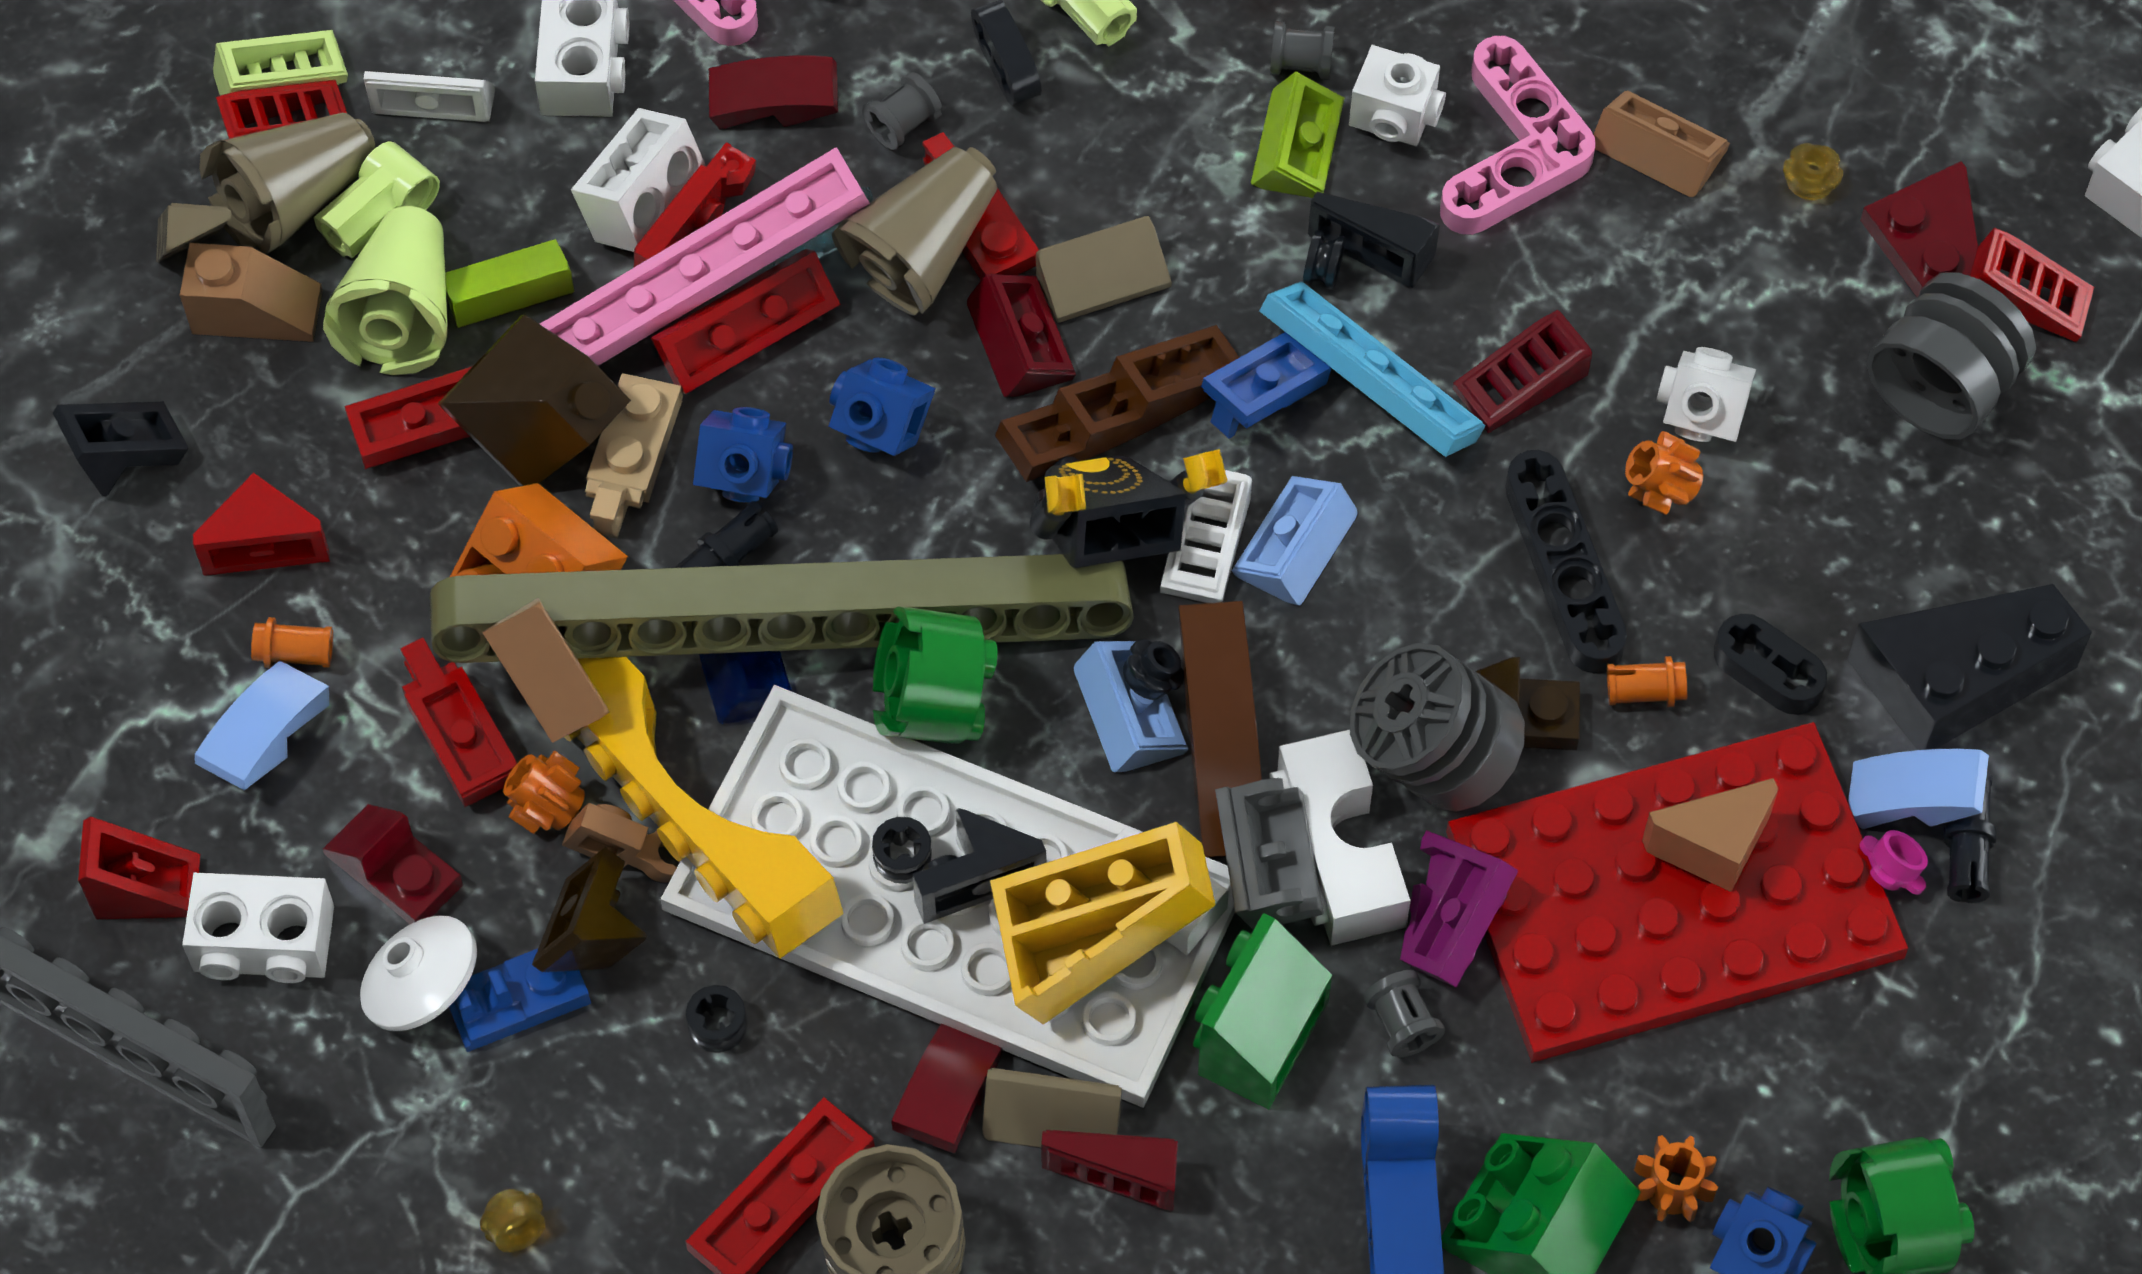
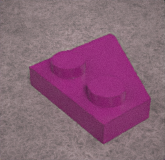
[1400,830,1518,987]

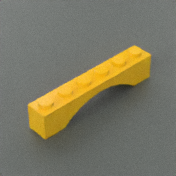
[564,657,844,959]

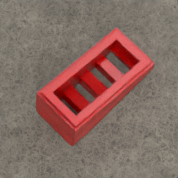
[216,80,347,139]
[1970,227,2094,342]

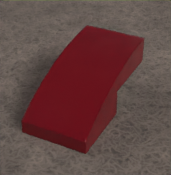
[709,55,838,130]
[891,1023,1004,1154]

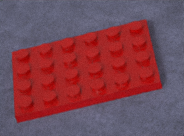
[1446,722,1908,1063]

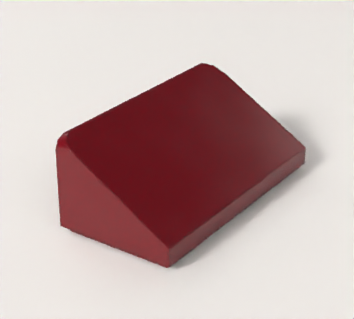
[967,274,1076,397]

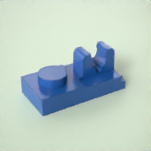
[1201,332,1332,439]
[449,948,591,1052]

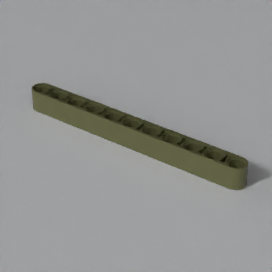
[429,554,1134,663]

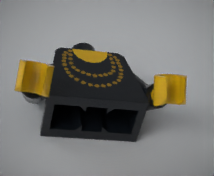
[1030,449,1227,569]

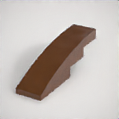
[995,325,1240,482]
[1178,601,1262,858]

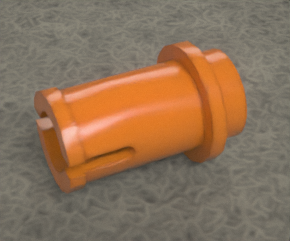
[251,617,334,668]
[1607,656,1687,707]

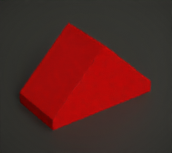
[193,472,330,576]
[78,816,200,919]

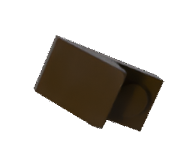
[1475,657,1580,750]
[532,846,647,972]

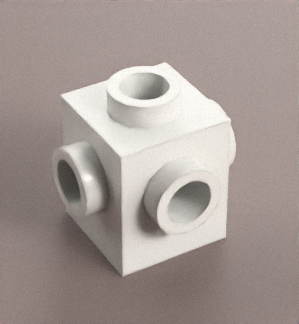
[1349,45,1446,146]
[1656,347,1756,442]

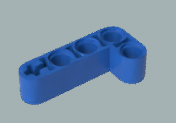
[1361,1085,1444,1274]

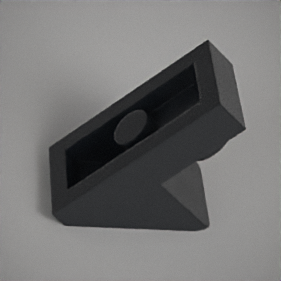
[53,401,189,497]
[913,808,1047,924]

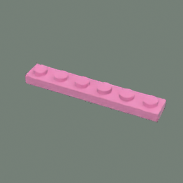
[540,147,870,366]

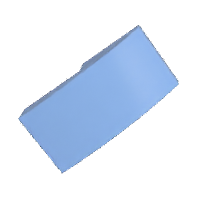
[195,661,329,790]
[1848,749,1989,829]

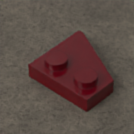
[1860,161,1978,297]

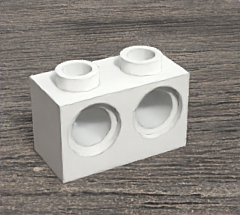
[535,0,629,117]
[571,108,706,252]
[182,873,334,983]

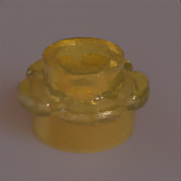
[1783,143,1843,200]
[480,1189,546,1252]

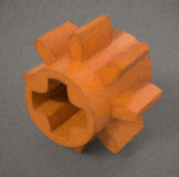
[1625,431,1703,515]
[503,751,585,834]
[1634,1135,1718,1222]

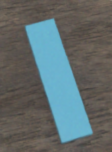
[1259,282,1486,457]

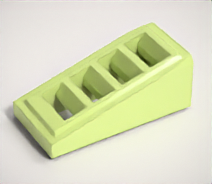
[213,30,348,95]

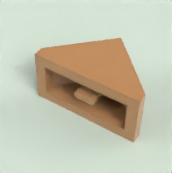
[1642,778,1779,892]

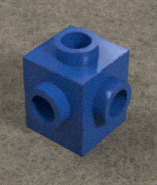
[828,357,936,456]
[693,407,793,502]
[1710,1187,1817,1274]

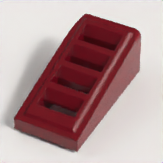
[1452,310,1592,433]
[1041,1130,1178,1211]

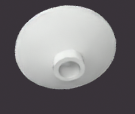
[360,916,477,1031]

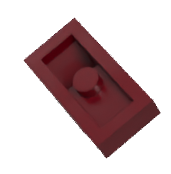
[323,804,463,924]

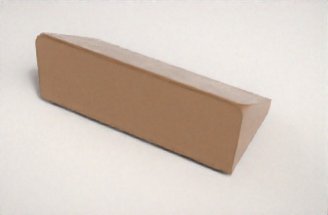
[1593,90,1730,197]
[482,598,610,743]

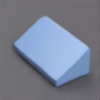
[1231,476,1358,606]
[1074,641,1188,772]

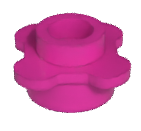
[1859,830,1928,895]

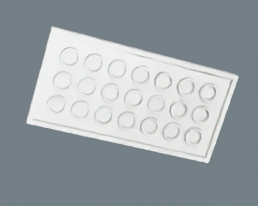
[660,685,1235,1108]

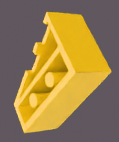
[990,822,1216,1025]

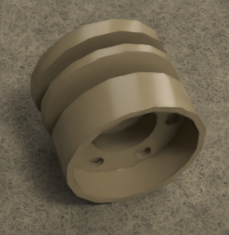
[816,1144,966,1274]

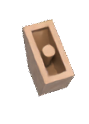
[180,243,323,342]

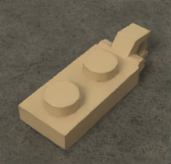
[585,373,683,538]

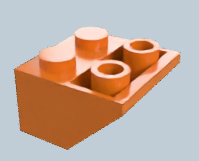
[450,483,628,577]

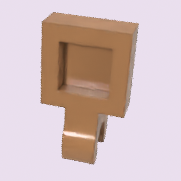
[562,803,677,883]

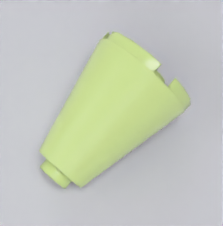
[323,206,448,375]

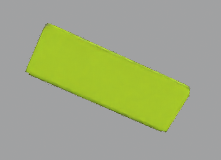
[1251,72,1345,198]
[445,239,575,328]

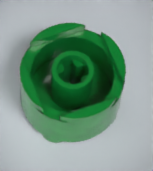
[873,606,998,745]
[1829,1137,1975,1274]

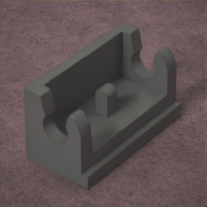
[1215,778,1324,930]

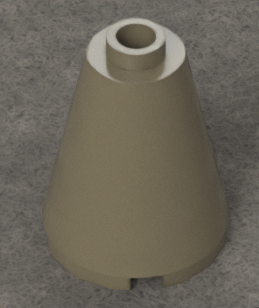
[199,112,375,255]
[831,147,997,315]

